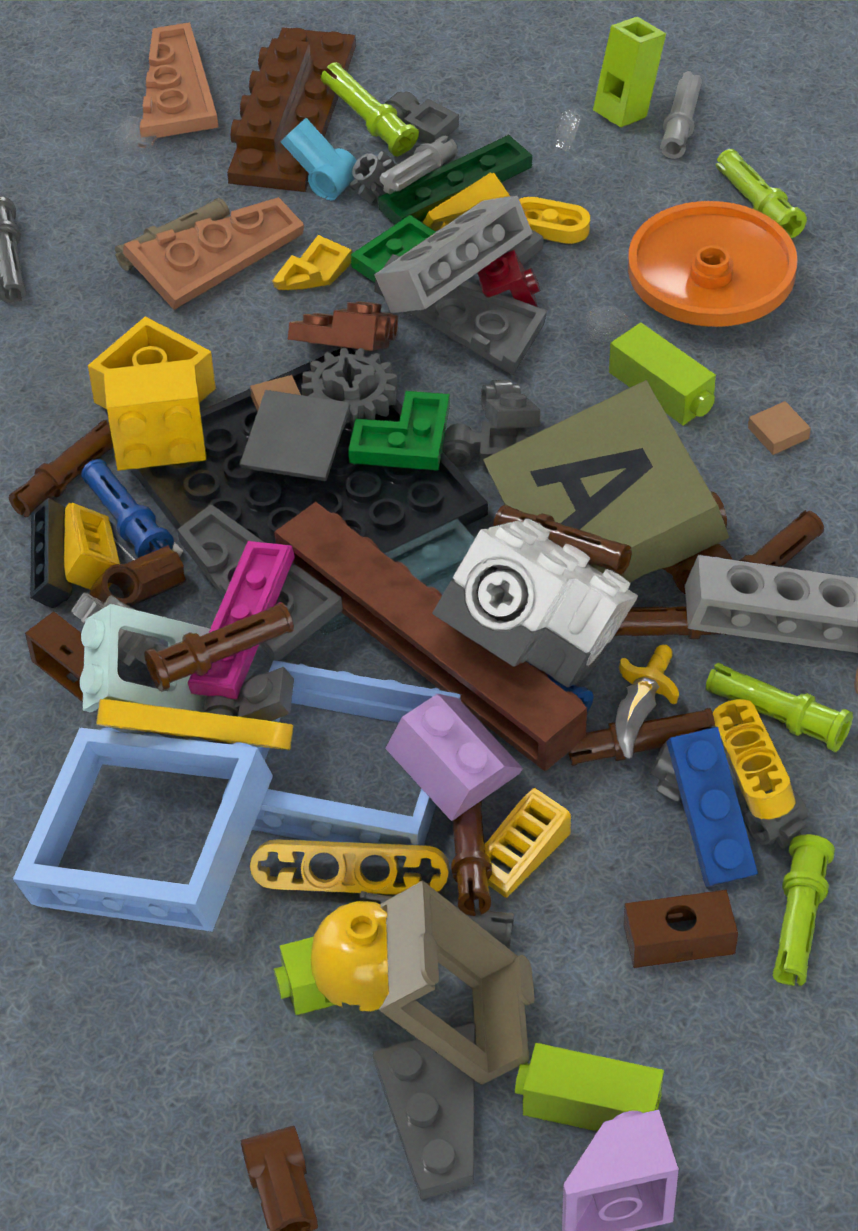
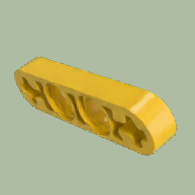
[96,699,294,750]
[713,699,796,819]
[250,839,450,895]

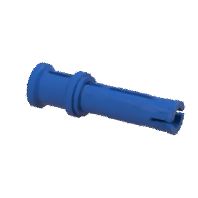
[81,459,174,558]

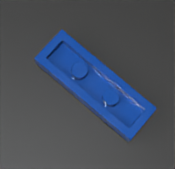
[666,727,758,887]

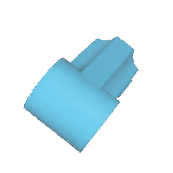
[280,118,357,201]

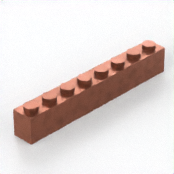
[275,502,587,771]

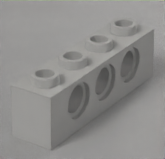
[374,195,532,313]
[685,555,858,653]

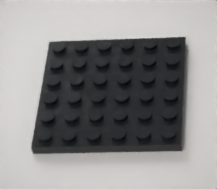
[130,347,488,561]

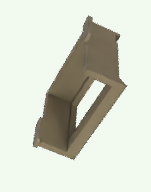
[379,881,535,1085]

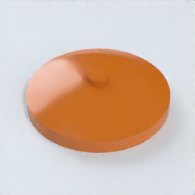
[628,201,797,327]

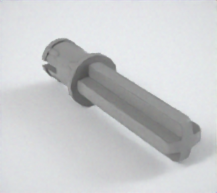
[660,71,702,159]
[380,136,458,194]

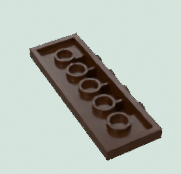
[227,27,356,192]

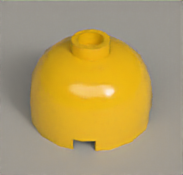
[311,901,389,1011]

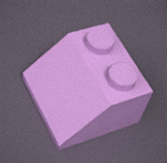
[385,694,523,821]
[562,1110,679,1231]

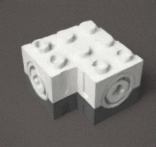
[432,519,638,688]

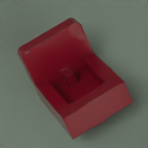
[477,250,541,307]

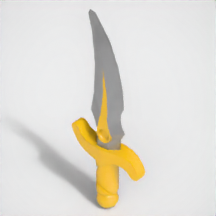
[615,644,679,759]

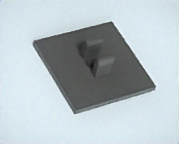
[240,390,351,481]

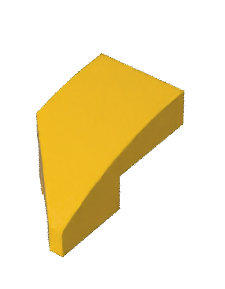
[272,235,352,290]

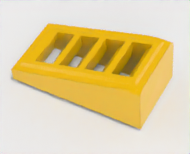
[423,172,510,231]
[64,502,120,589]
[485,788,571,898]

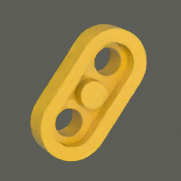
[519,197,590,244]

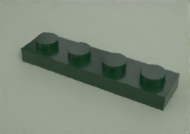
[378,135,532,224]

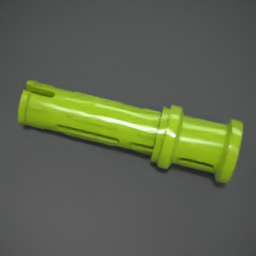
[321,62,419,157]
[716,149,807,238]
[706,662,853,752]
[772,834,835,986]

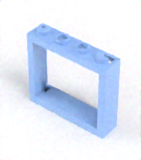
[222,660,461,860]
[13,728,273,932]

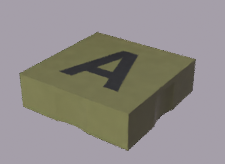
[483,380,729,583]

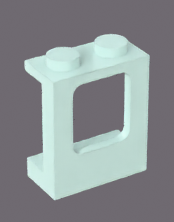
[80,604,210,712]

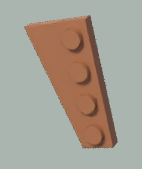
[140,22,218,141]
[123,197,304,310]

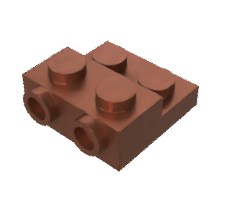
[288,301,398,351]

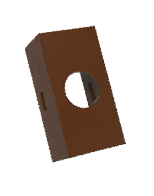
[25,611,120,702]
[623,889,738,968]

